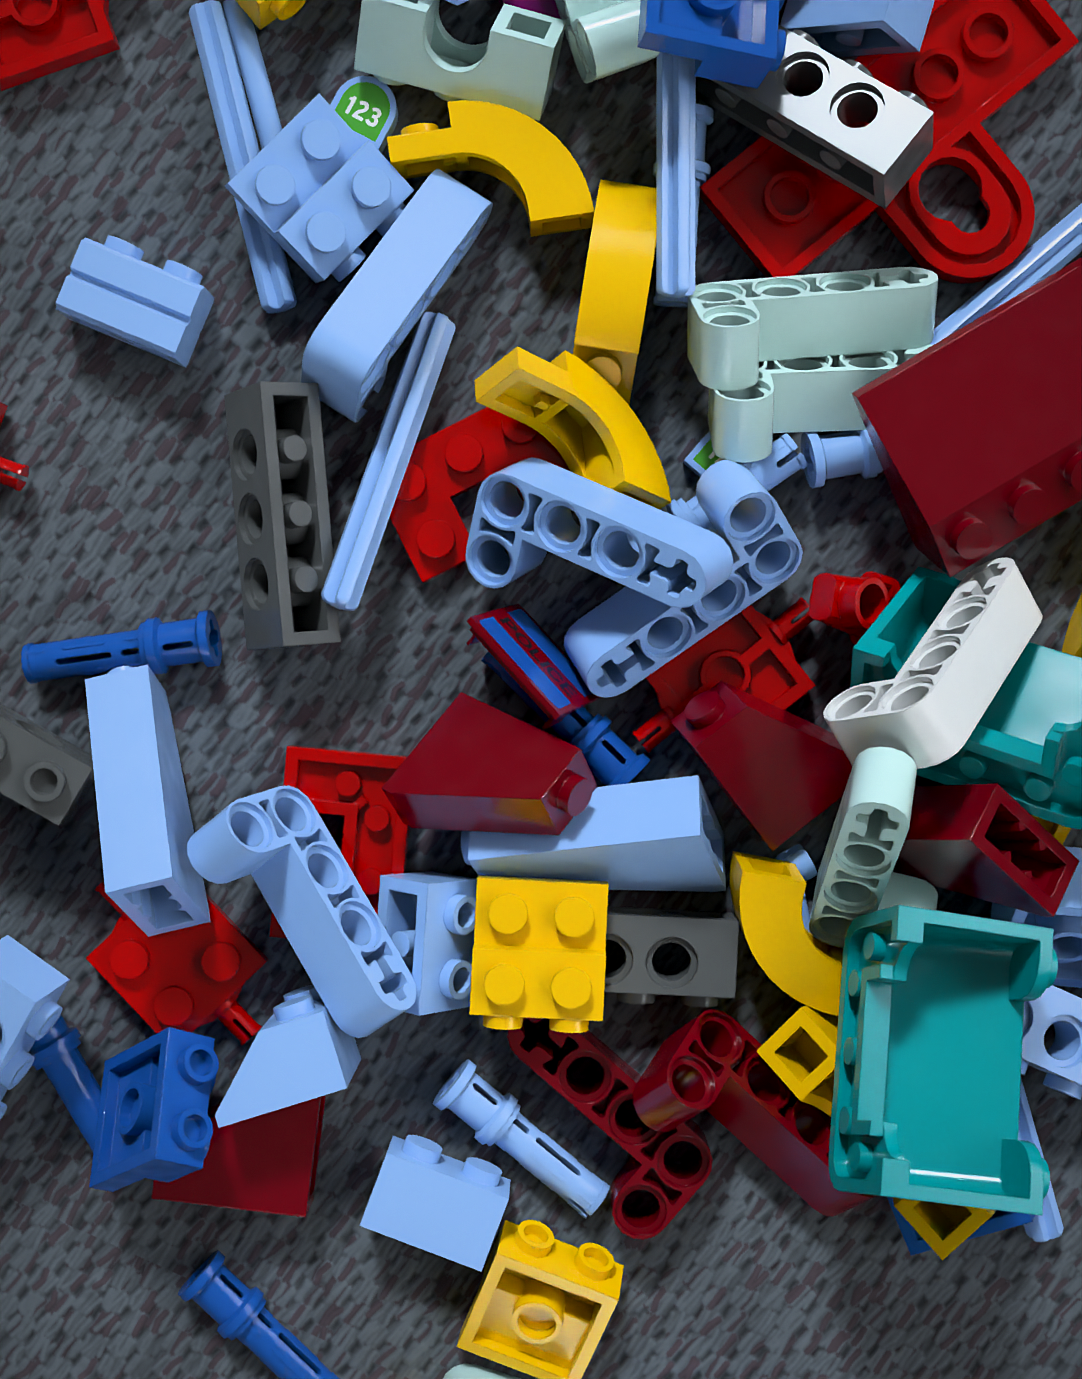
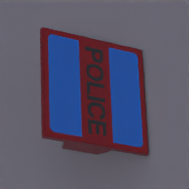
[466,604,601,730]

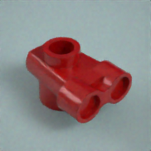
[808,571,901,645]

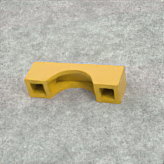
[756,1006,996,1260]

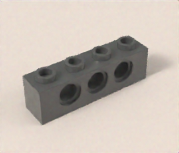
[696,24,934,209]
[224,381,341,651]
[0,703,94,826]
[604,906,739,1007]

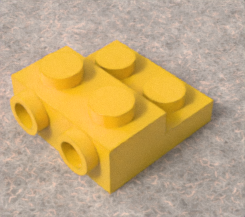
[469,875,609,1033]
[456,1220,624,1379]

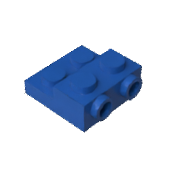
[637,0,786,89]
[89,1027,219,1192]

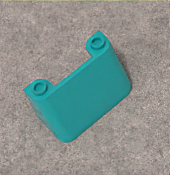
[850,566,1082,829]
[829,905,1058,1216]

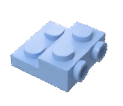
[225,93,414,283]

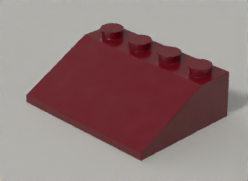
[851,257,1082,577]

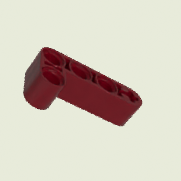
[633,1009,876,1217]
[507,1017,713,1240]

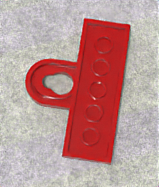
[699,0,1079,284]

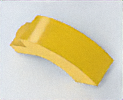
[387,100,594,237]
[573,180,656,405]
[474,346,671,509]
[730,851,843,1016]

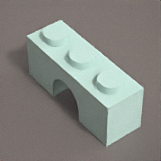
[354,0,566,121]

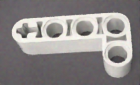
[823,557,1043,769]

